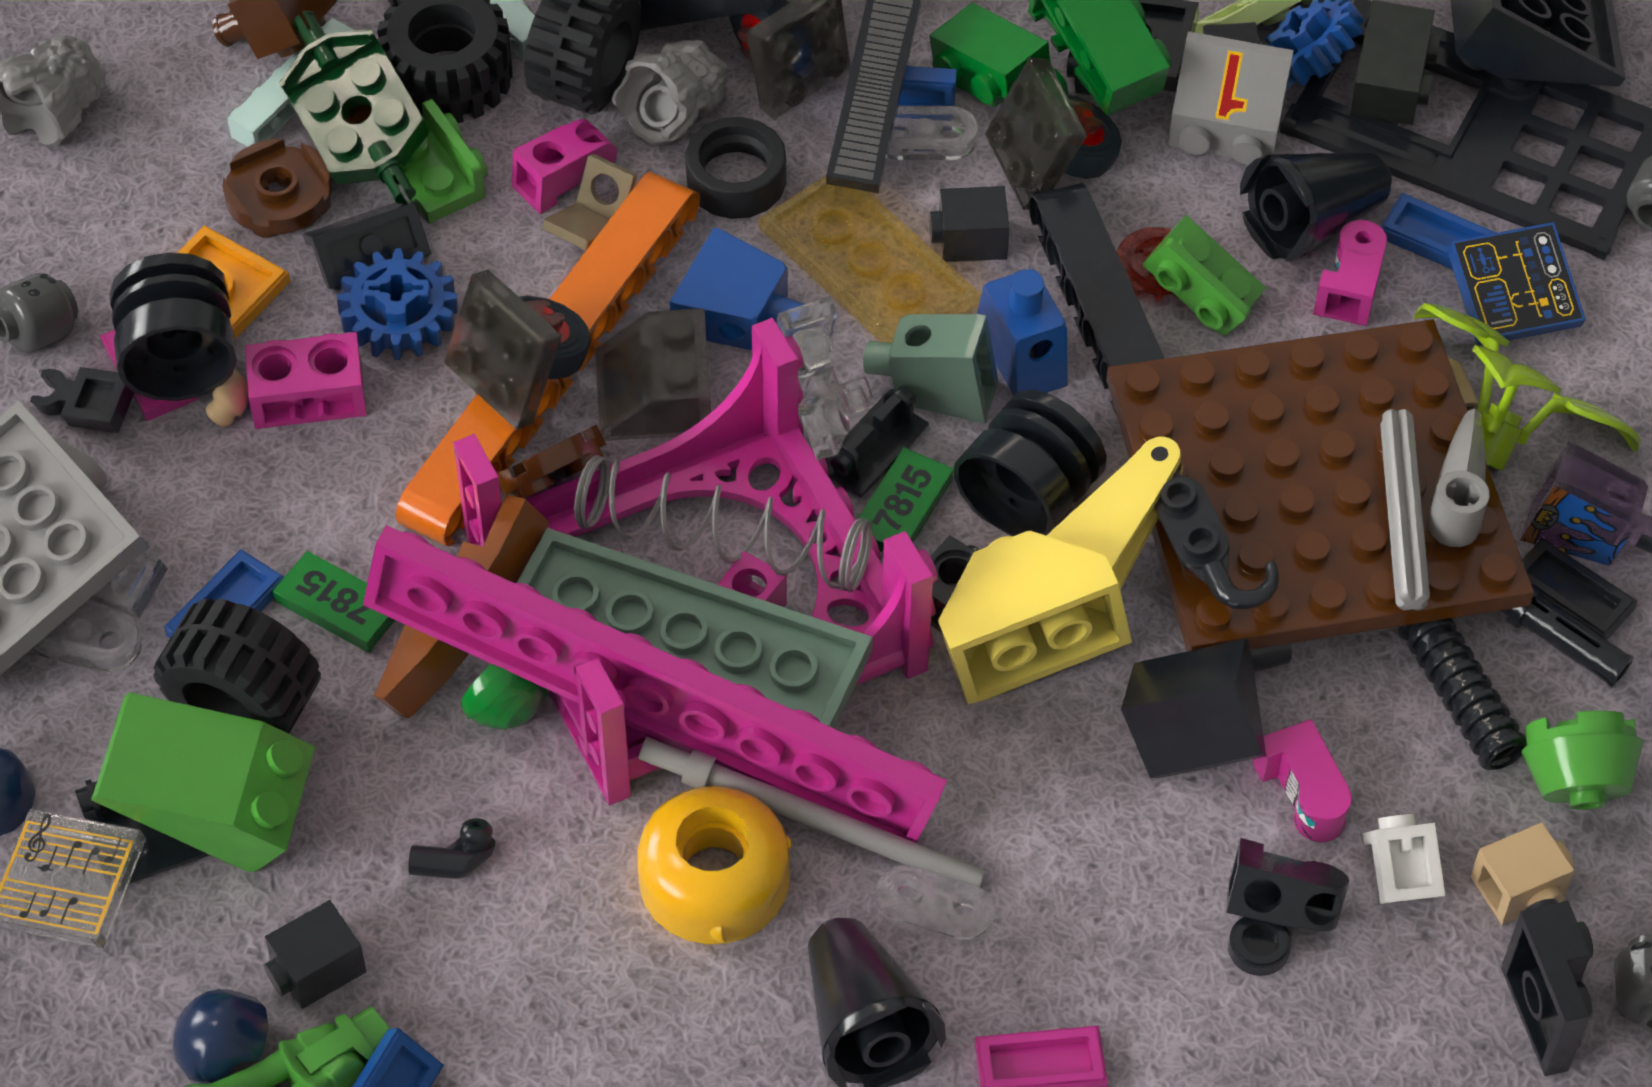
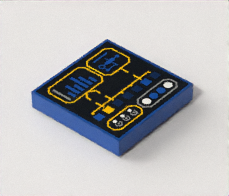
[1447,222,1586,346]

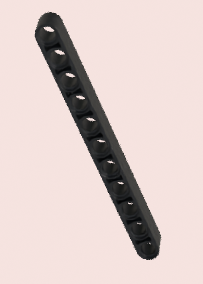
[1028,183,1292,672]

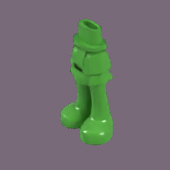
[184,1006,390,1087]

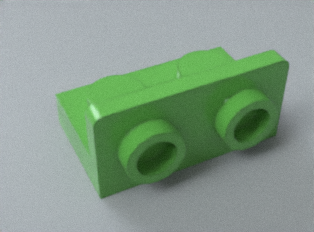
[404,99,488,224]
[1142,215,1266,336]

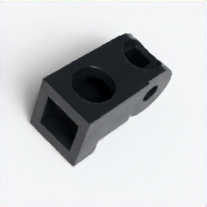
[1226,838,1350,931]

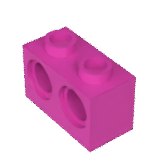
[245,332,367,429]

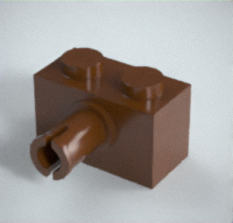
[212,0,337,59]

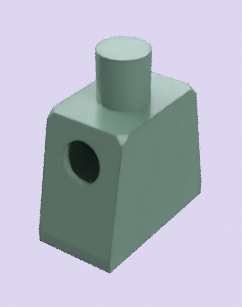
[863,314,999,424]

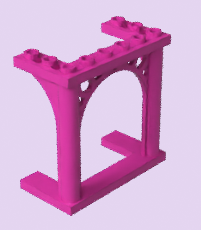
[453,318,937,806]

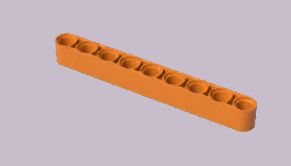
[396,172,700,547]

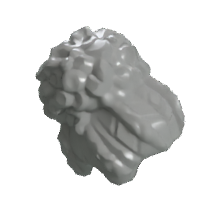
[0,35,106,147]
[612,40,728,146]

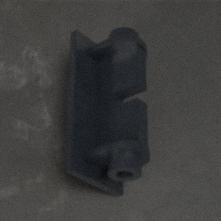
[825,386,929,498]

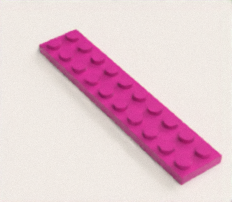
[363,525,947,843]

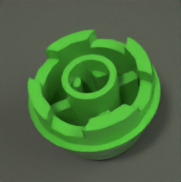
[1521,711,1644,810]

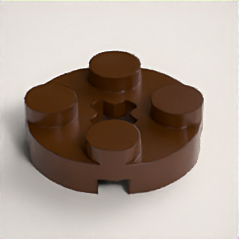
[222,139,332,238]
[497,424,607,499]

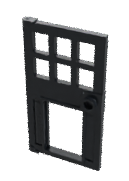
[1279,0,1652,260]

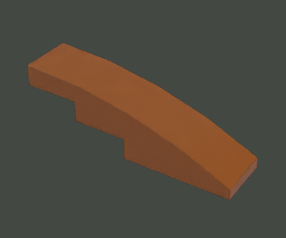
[374,494,550,718]

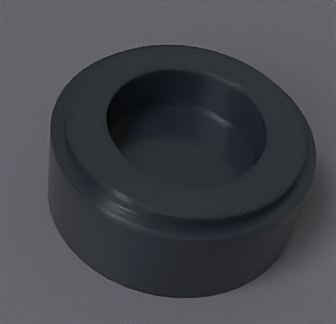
[1228,917,1291,976]

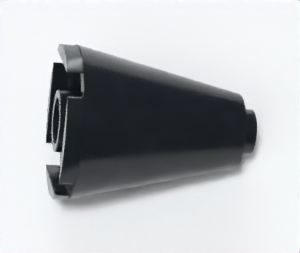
[1240,152,1392,262]
[808,918,946,1087]

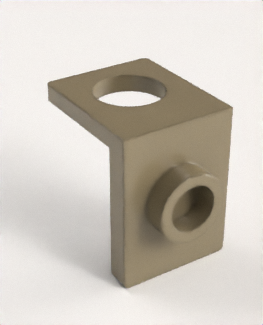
[542,154,637,250]

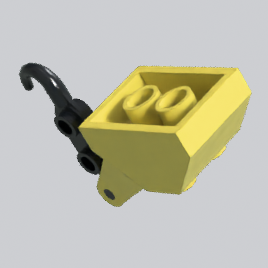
[938,437,1280,704]

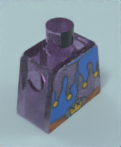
[1520,441,1652,566]

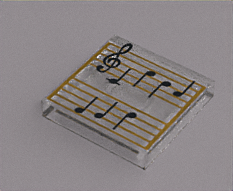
[0,809,146,949]

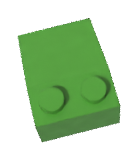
[91,692,315,872]

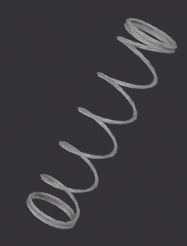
[574,455,872,592]

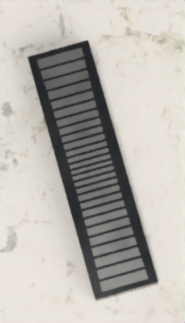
[826,0,921,194]

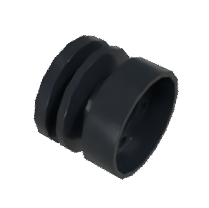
[109,252,237,401]
[954,389,1107,536]

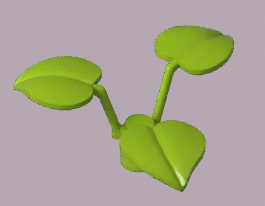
[1414,303,1641,471]

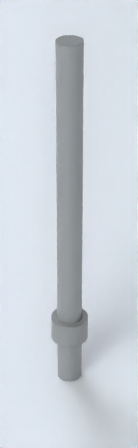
[638,736,986,893]

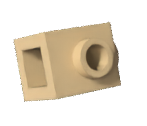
[1470,822,1575,925]

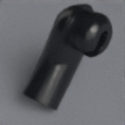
[408,818,495,879]

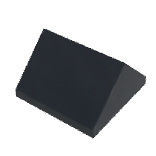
[1121,638,1266,778]

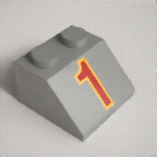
[1168,31,1294,165]

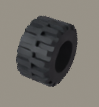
[377,0,513,123]
[524,0,641,115]
[153,599,321,734]

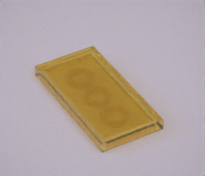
[758,175,981,343]

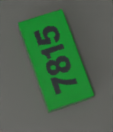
[858,447,954,553]
[272,551,395,653]

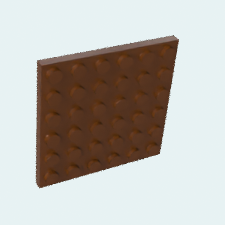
[1106,319,1534,651]

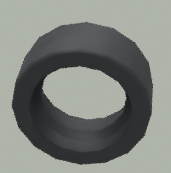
[685,117,786,219]

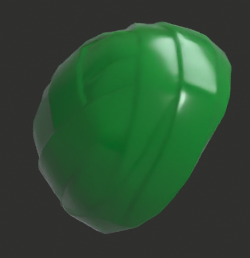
[460,664,547,731]

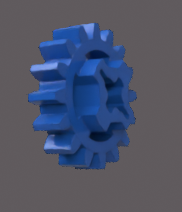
[1265,0,1365,90]
[337,248,458,360]

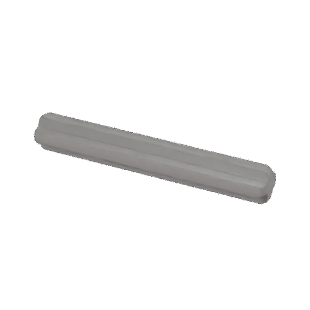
[1380,409,1430,611]

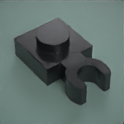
[30,367,134,433]

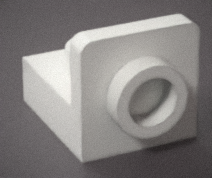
[1363,814,1446,904]

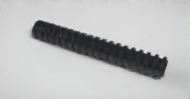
[1398,618,1527,770]

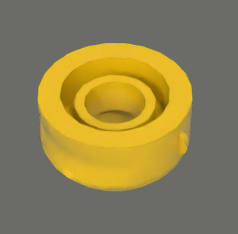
[637,786,792,944]

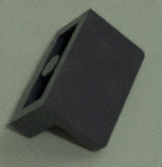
[303,201,432,289]

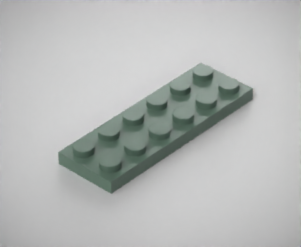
[517,528,873,729]

